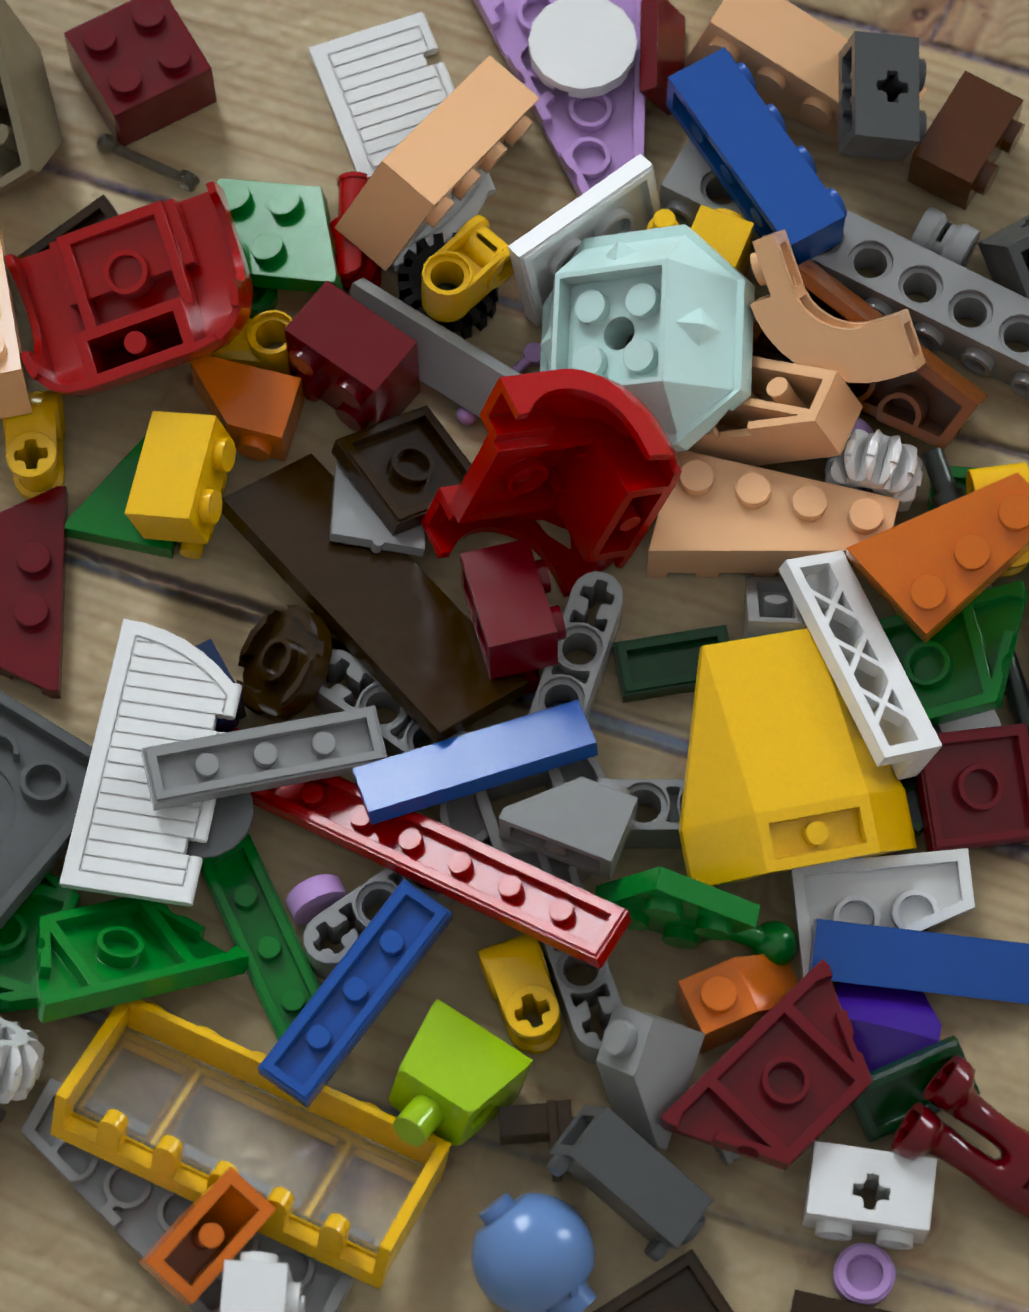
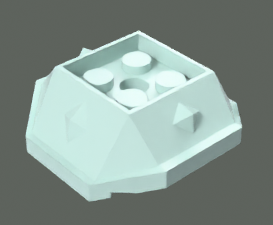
[540,224,755,452]

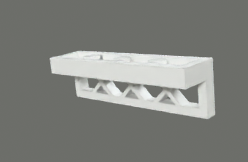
[778,550,943,780]

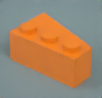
[846,472,1029,643]

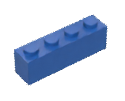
[666,47,847,265]

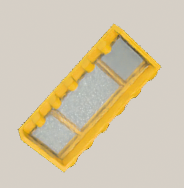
[50,999,452,1290]

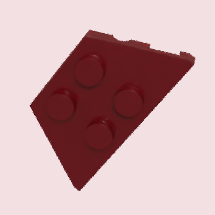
[0,486,69,699]
[658,959,873,1171]

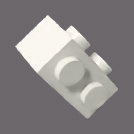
[220,1251,305,1312]

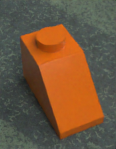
[190,355,305,461]
[675,954,798,1054]
[138,1167,276,1305]

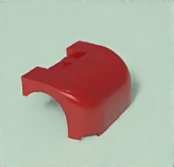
[4,181,253,397]
[421,369,682,597]

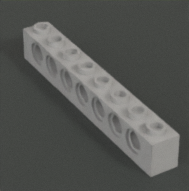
[660,139,1029,400]

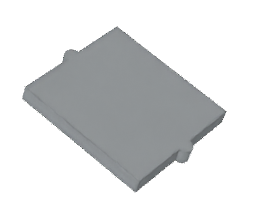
[329,461,426,557]

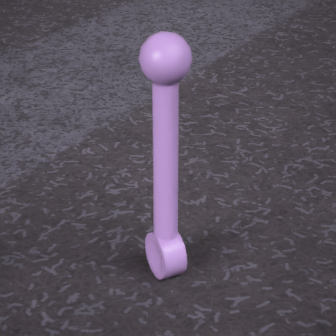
[456,342,541,426]

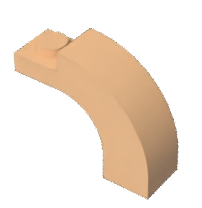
[750,229,926,383]

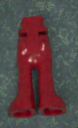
[891,1055,1029,1219]

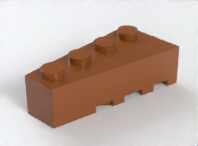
[752,259,988,449]

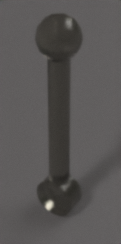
[96,133,200,192]

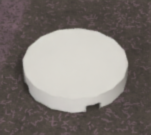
[528,0,638,99]

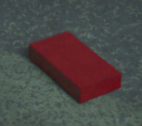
[639,0,685,116]

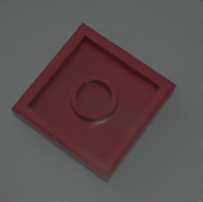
[915,723,1029,852]

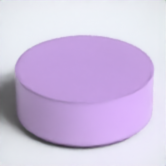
[286,874,347,925]
[832,1243,895,1307]

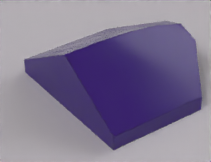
[835,982,942,1072]

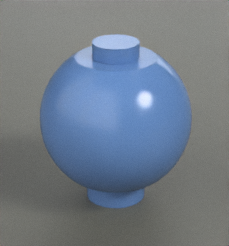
[471,1193,597,1312]

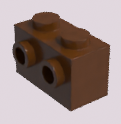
[907,71,1025,210]

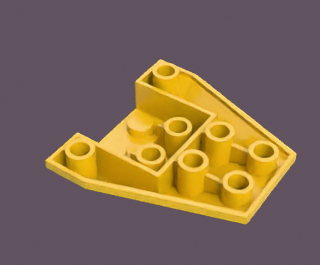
[679,628,917,886]

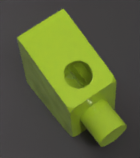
[388,999,533,1146]

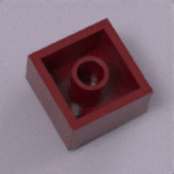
[64,0,217,149]
[284,280,420,432]

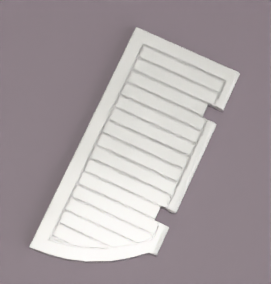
[308,12,496,272]
[59,619,242,907]

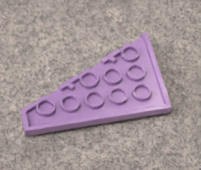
[473,0,645,197]

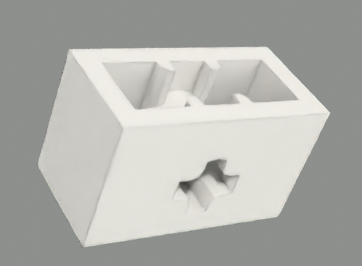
[802,1141,937,1250]

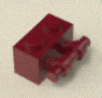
[460,538,566,694]

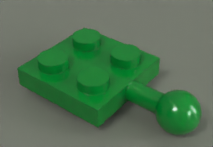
[594,866,798,966]

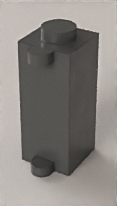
[547,1105,713,1262]

